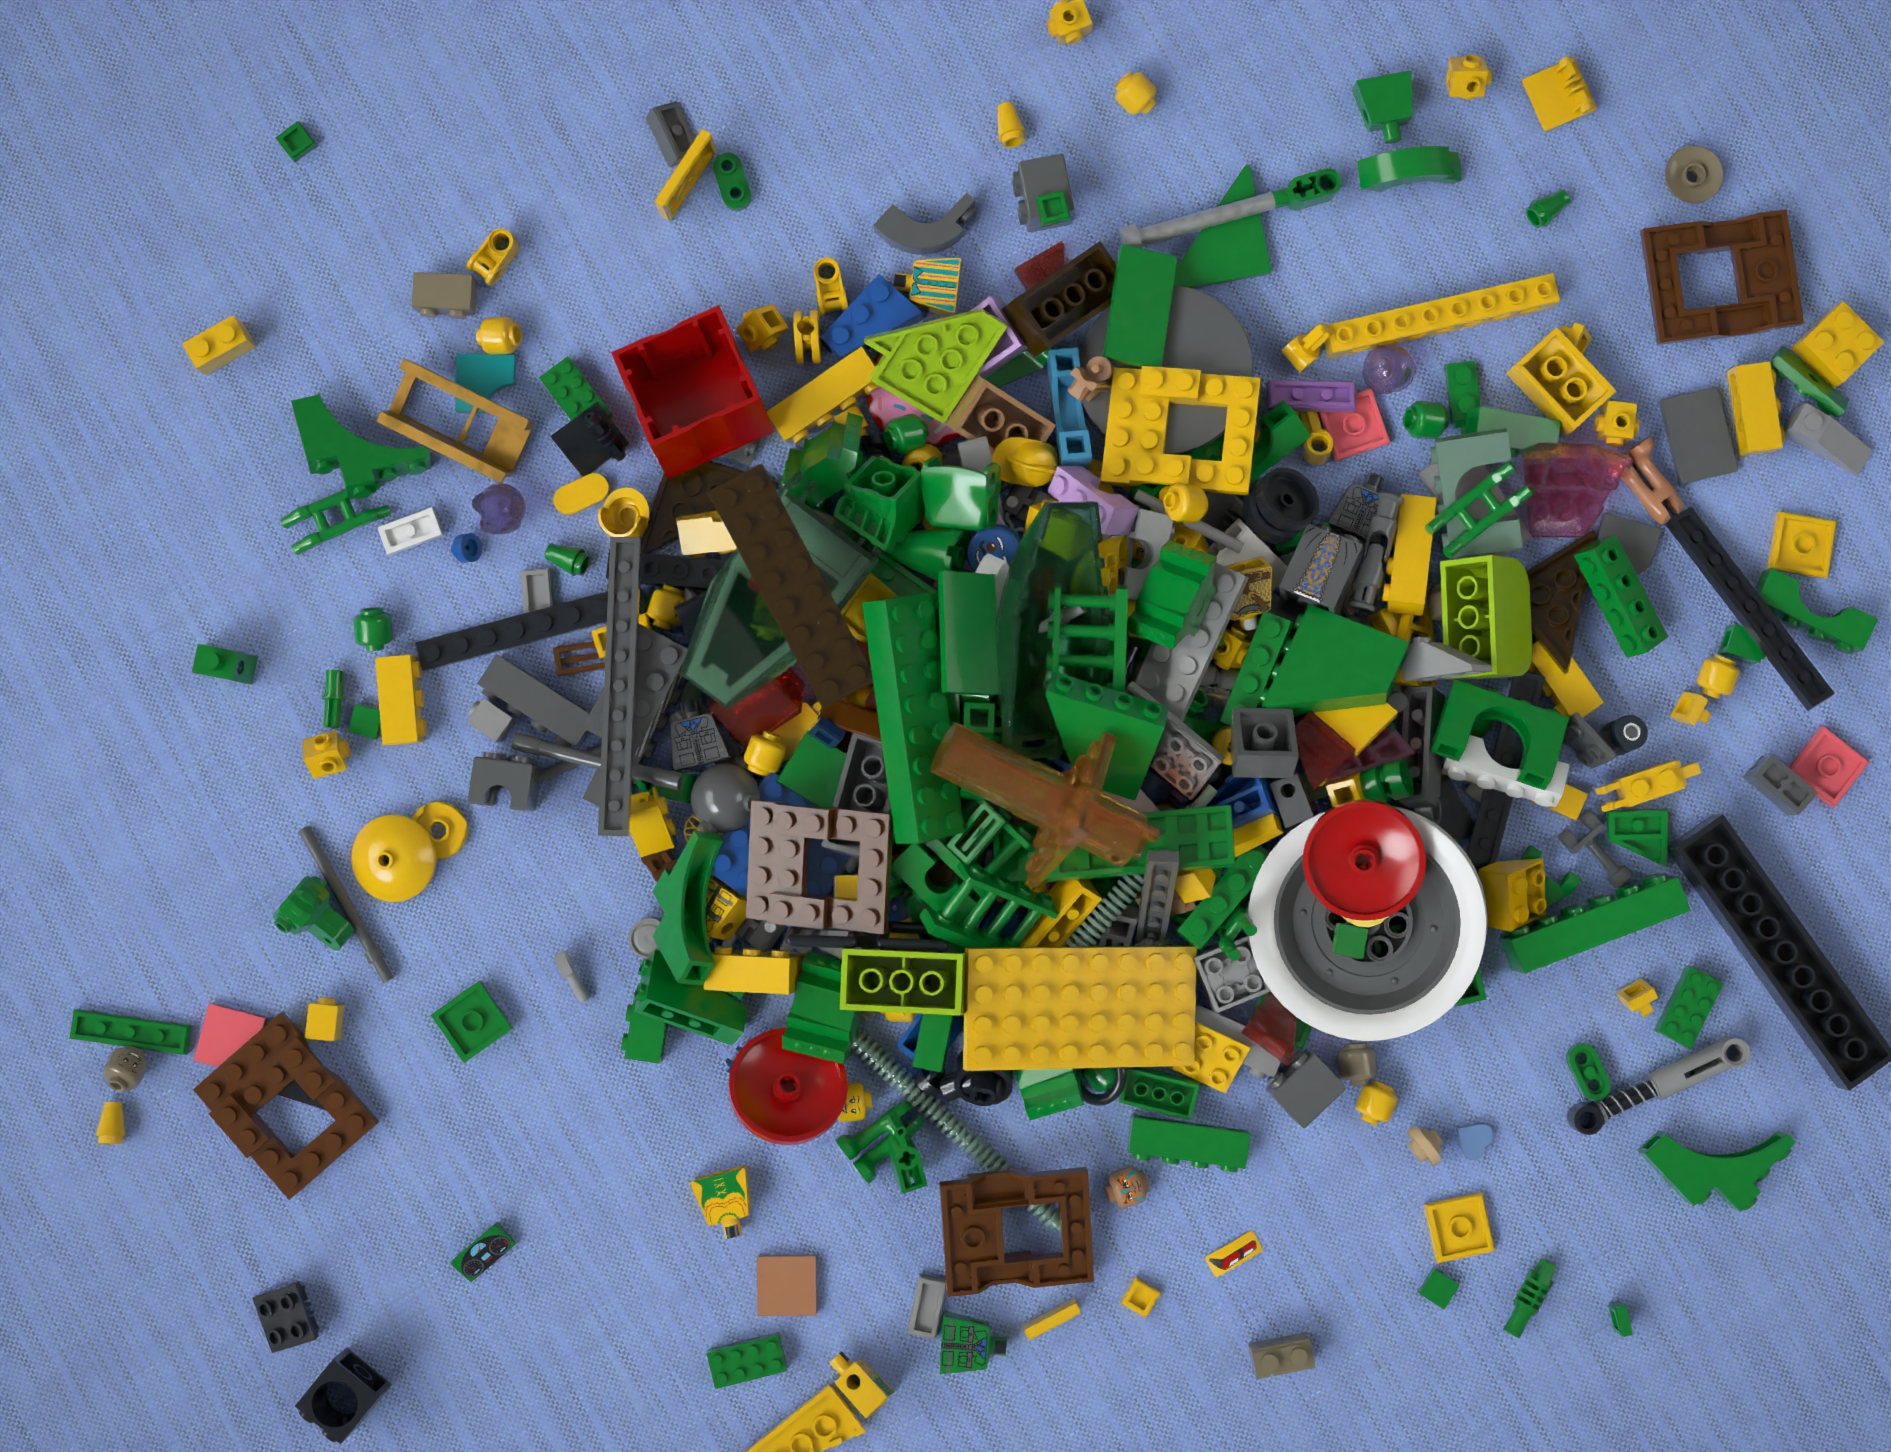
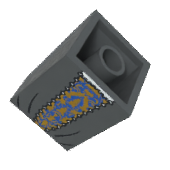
[1279,524,1364,616]

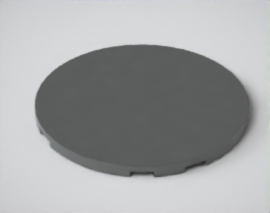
[1079,285,1253,455]

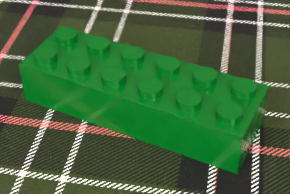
[1499,873,1691,974]

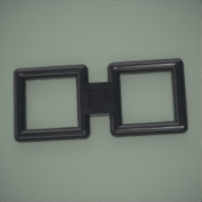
[785,921,949,952]

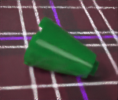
[890,529,971,581]

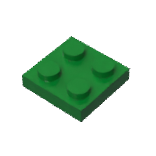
[431,980,514,1063]

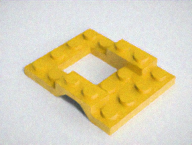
[1101,366,1261,495]

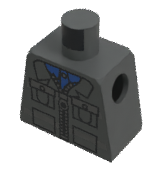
[1326,473,1384,544]
[670,699,732,772]

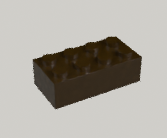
[1002,241,1116,358]

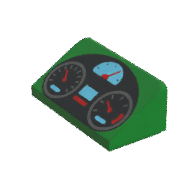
[450,1222,517,1282]

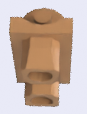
[1067,356,1113,402]

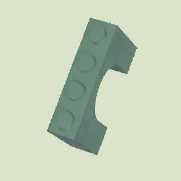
[1430,428,1523,558]

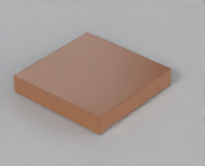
[757,1254,817,1316]

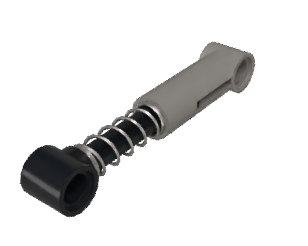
[1567,1036,1751,1135]

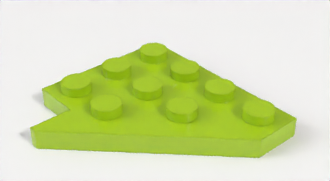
[864,308,1008,424]

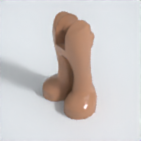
[1605,436,1685,525]

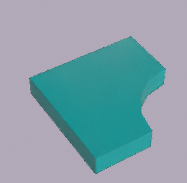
[455,354,516,413]

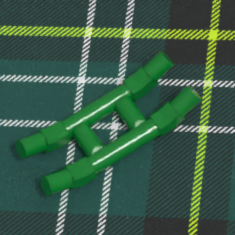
[1425,461,1535,558]
[281,481,391,555]
[1218,899,1257,961]

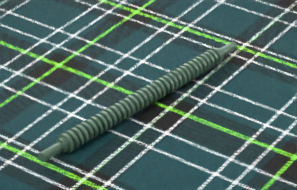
[1062,784,1218,947]
[851,1030,1060,1232]

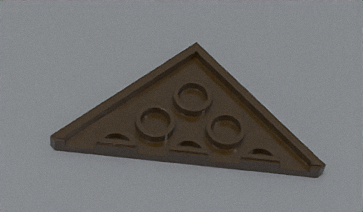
[641,461,778,553]
[1526,530,1596,674]

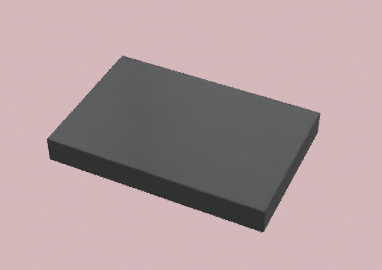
[1659,387,1738,485]

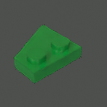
[1606,809,1668,866]

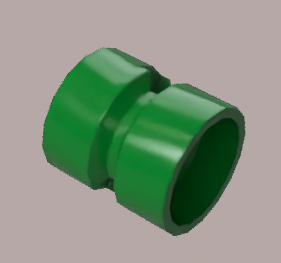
[1360,759,1414,803]

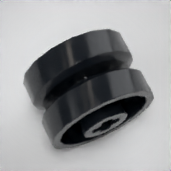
[1242,467,1319,544]

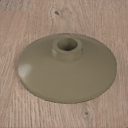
[1665,146,1723,204]

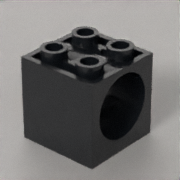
[295,1348,392,1444]

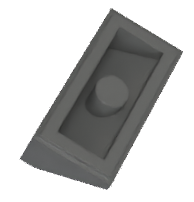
[646,101,695,167]

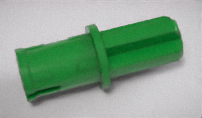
[321,670,345,729]

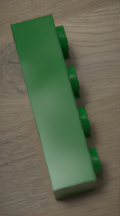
[539,356,613,420]
[1653,966,1724,1049]
[1119,1067,1200,1120]
[706,1332,788,1389]

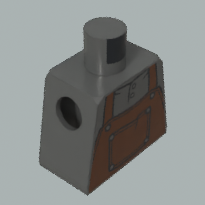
[1270,773,1319,830]

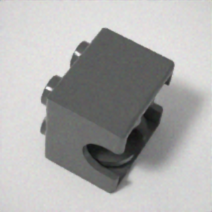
[1012,154,1074,233]
[467,751,542,812]
[1265,1050,1346,1128]

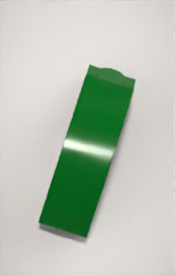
[1357,146,1462,192]

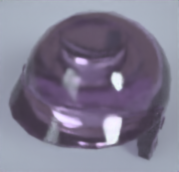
[1362,344,1416,394]
[472,483,526,534]

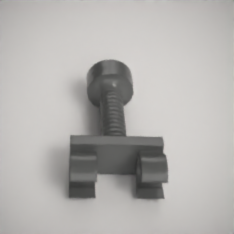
[1557,810,1633,888]

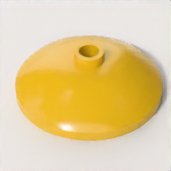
[351,814,437,902]

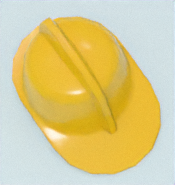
[992,437,1059,487]

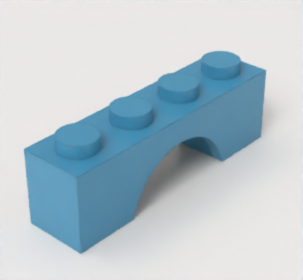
[1046,347,1092,469]

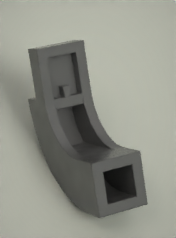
[873,193,975,255]

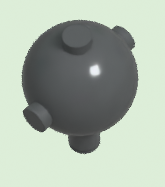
[691,745,761,833]

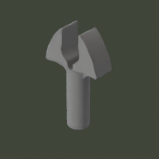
[554,950,590,1003]

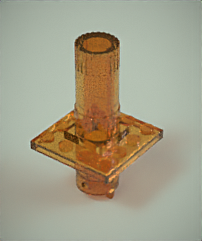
[931,722,1160,889]

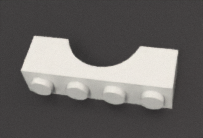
[1441,735,1570,807]

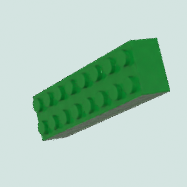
[862,593,965,844]

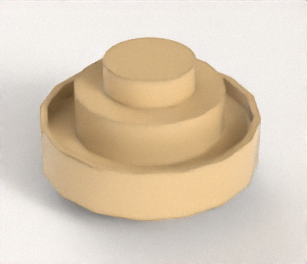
[1407,1125,1443,1167]

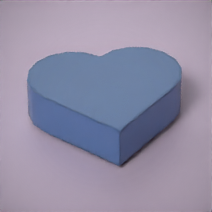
[1456,1123,1493,1160]

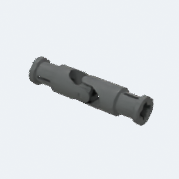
[1349,492,1404,613]

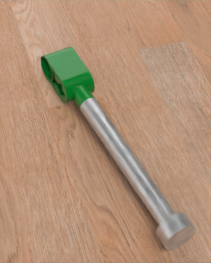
[1119,168,1342,249]

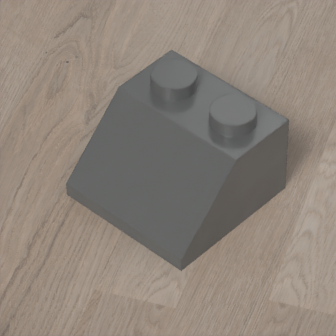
[1230,708,1299,778]

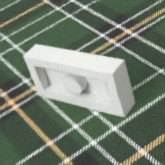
[377,507,444,556]

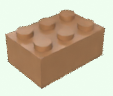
[946,375,1056,454]

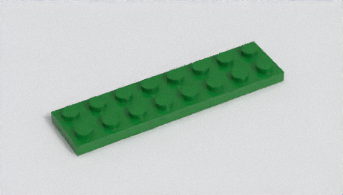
[993,805,1236,884]

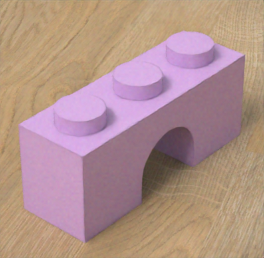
[1048,466,1139,535]

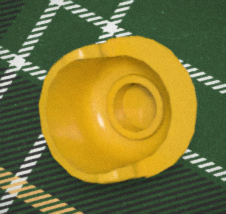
[598,487,650,538]

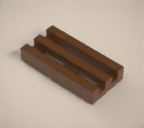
[553,641,605,677]

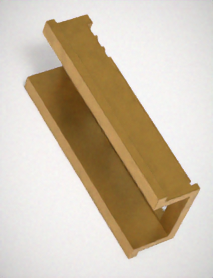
[376,358,535,483]

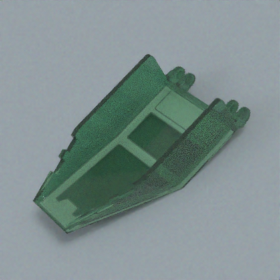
[680,470,882,710]

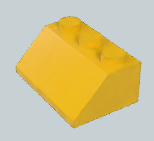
[1506,327,1616,436]

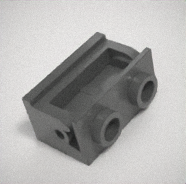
[1743,754,1818,816]

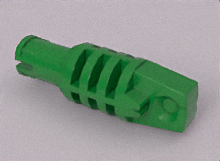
[1503,1258,1556,1339]

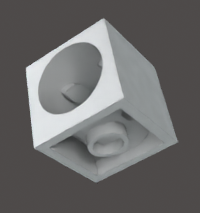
[1193,932,1271,1013]

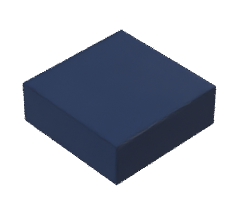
[808,716,846,749]

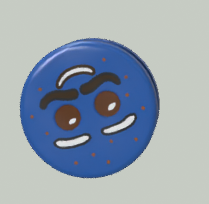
[967,523,1023,574]

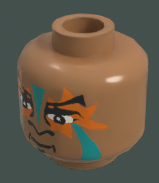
[1104,1166,1150,1209]

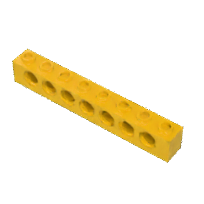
[1324,273,1560,360]

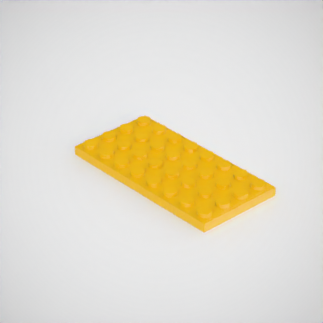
[963,946,1197,1071]

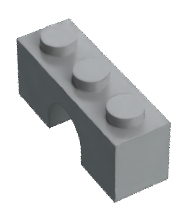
[1118,509,1175,600]

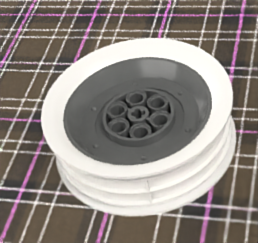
[1248,806,1488,1041]

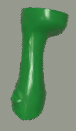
[835,1101,924,1184]

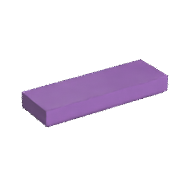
[1267,380,1356,412]

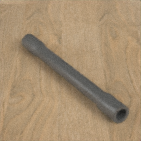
[512,733,683,791]

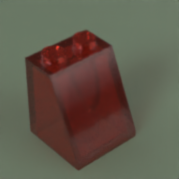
[709,643,805,749]

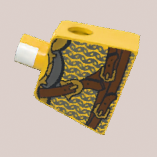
[1225,556,1272,630]

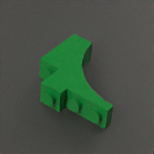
[291,394,431,499]
[652,830,723,986]
[1637,1131,1796,1212]

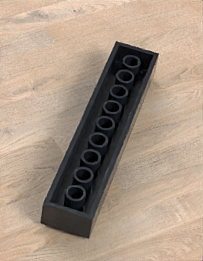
[1668,814,1891,1091]

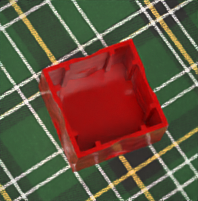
[611,305,775,479]

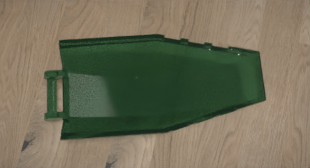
[996,501,1111,764]

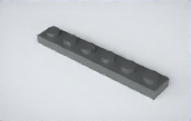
[1134,849,1179,946]

